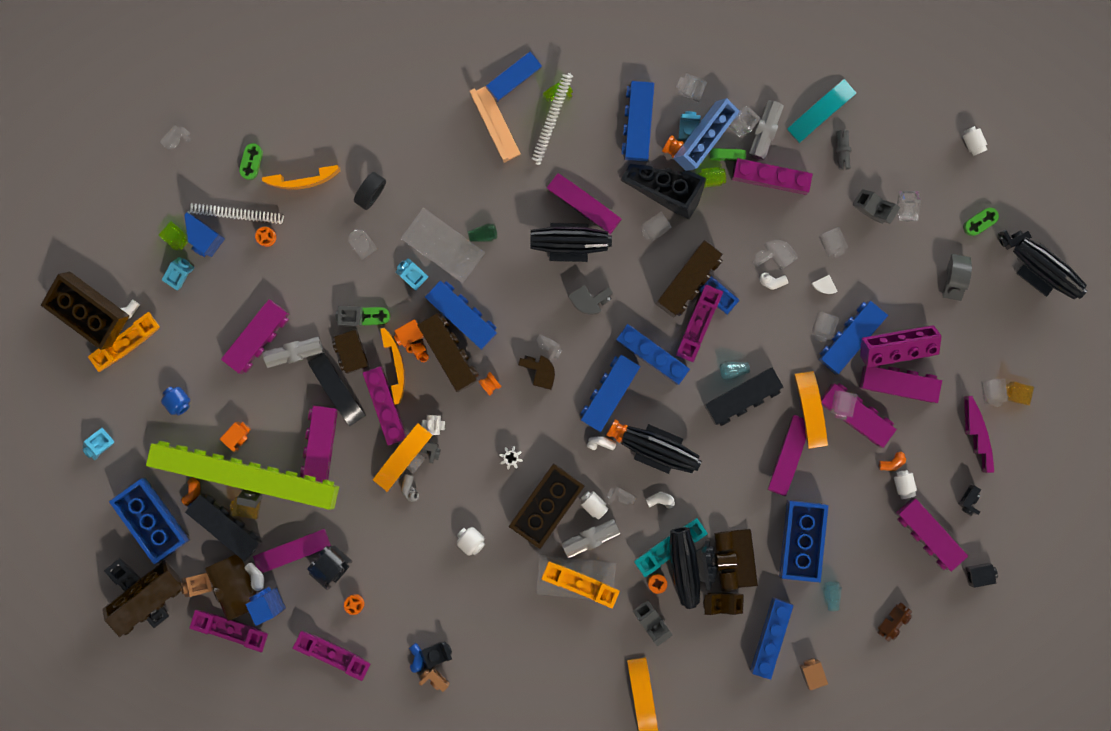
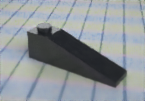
[621,164,706,219]

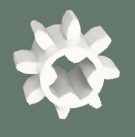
[422,415,445,435]
[499,446,523,470]

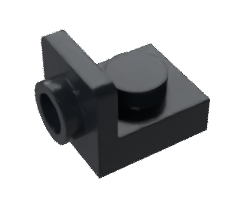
[998,229,1032,250]
[958,485,981,516]
[419,641,452,669]

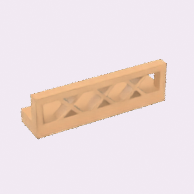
[470,86,521,163]

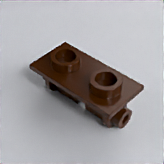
[877,602,912,642]

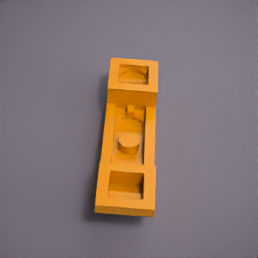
[262,165,340,190]
[88,312,160,372]
[380,328,405,405]
[794,371,828,449]
[373,423,433,492]
[541,561,620,609]
[627,657,658,731]

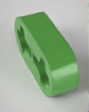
[239,143,263,180]
[710,148,746,161]
[964,208,999,236]
[362,307,391,325]

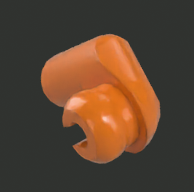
[406,343,429,363]
[879,452,906,471]
[181,478,201,506]

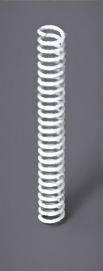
[531,73,573,165]
[187,203,284,224]

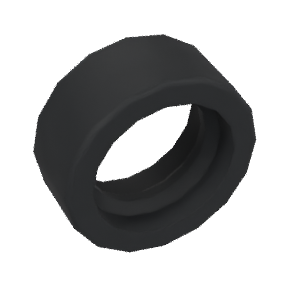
[353,172,386,210]

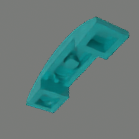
[787,79,857,143]
[634,518,708,577]

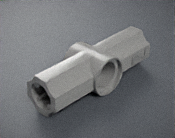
[749,100,784,160]
[263,337,323,368]
[561,519,620,558]

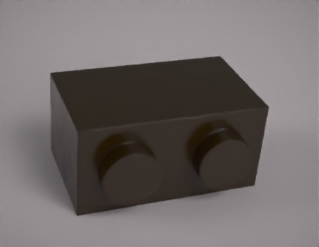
[332,330,369,374]

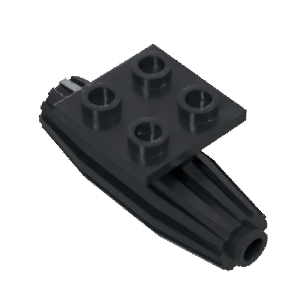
[530,223,612,262]
[1013,237,1087,300]
[621,424,702,474]
[670,527,717,609]

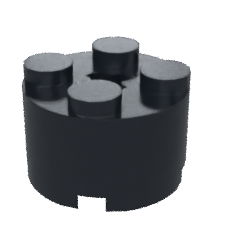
[307,545,352,590]

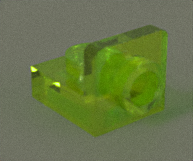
[542,80,573,102]
[159,221,188,251]

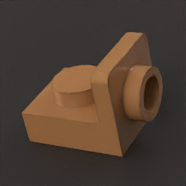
[181,573,212,597]
[419,667,450,692]

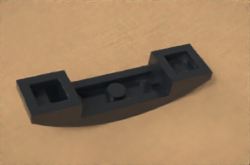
[308,352,366,426]
[104,558,169,628]

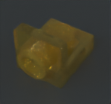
[1005,381,1034,405]
[230,496,261,519]

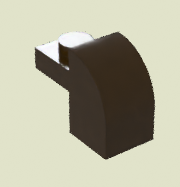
[518,355,555,390]
[703,592,744,615]

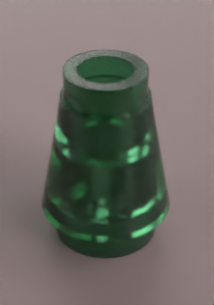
[468,223,497,242]

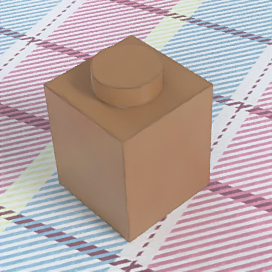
[800,658,828,691]

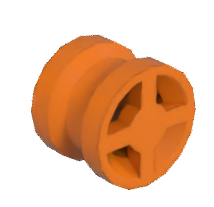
[662,135,684,158]
[255,227,277,247]
[478,372,502,396]
[606,419,627,443]
[648,573,667,594]
[344,594,365,615]

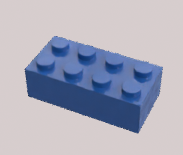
[109,478,190,565]
[779,500,829,583]

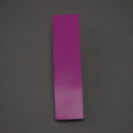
[547,173,622,235]
[964,396,994,473]
[767,415,806,496]

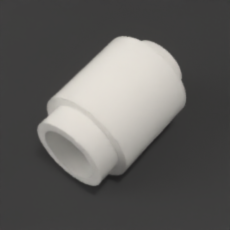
[962,126,988,156]
[894,470,917,499]
[580,491,609,519]

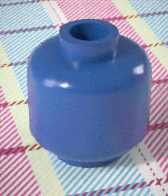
[161,387,190,416]

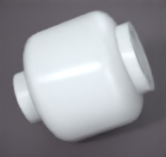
[456,527,485,556]

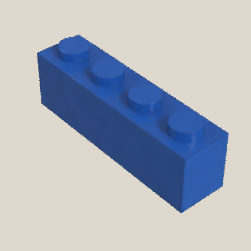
[621,81,654,162]
[425,280,497,350]
[818,301,888,374]
[616,324,690,385]
[580,355,641,432]
[245,587,286,626]
[750,597,794,680]

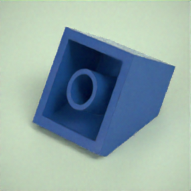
[184,212,225,257]

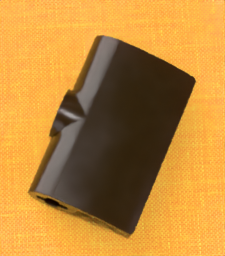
[714,529,758,591]
[205,554,256,621]

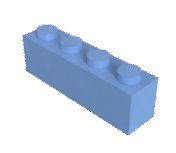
[673,98,740,171]

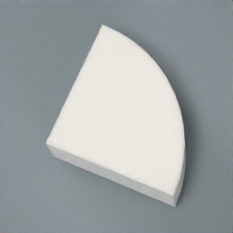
[811,275,838,294]

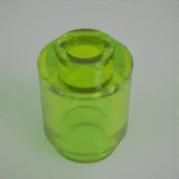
[698,167,726,188]

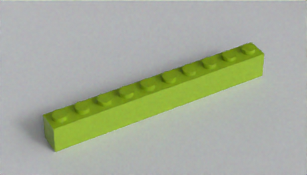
[146,441,340,510]

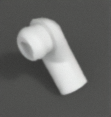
[760,272,788,290]

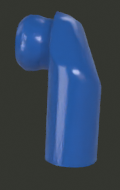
[409,643,424,673]

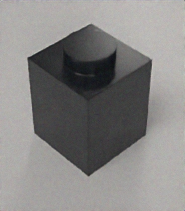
[966,563,998,588]

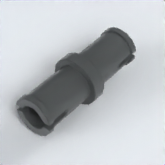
[836,130,851,170]

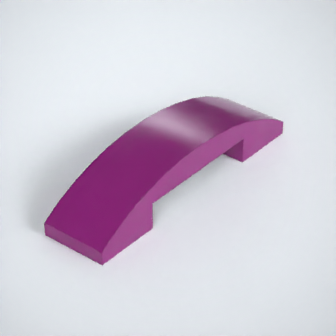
[676,284,723,363]
[253,528,331,573]
[189,610,268,653]
[292,631,371,681]

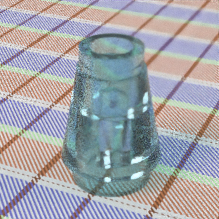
[720,361,750,380]
[823,581,842,611]

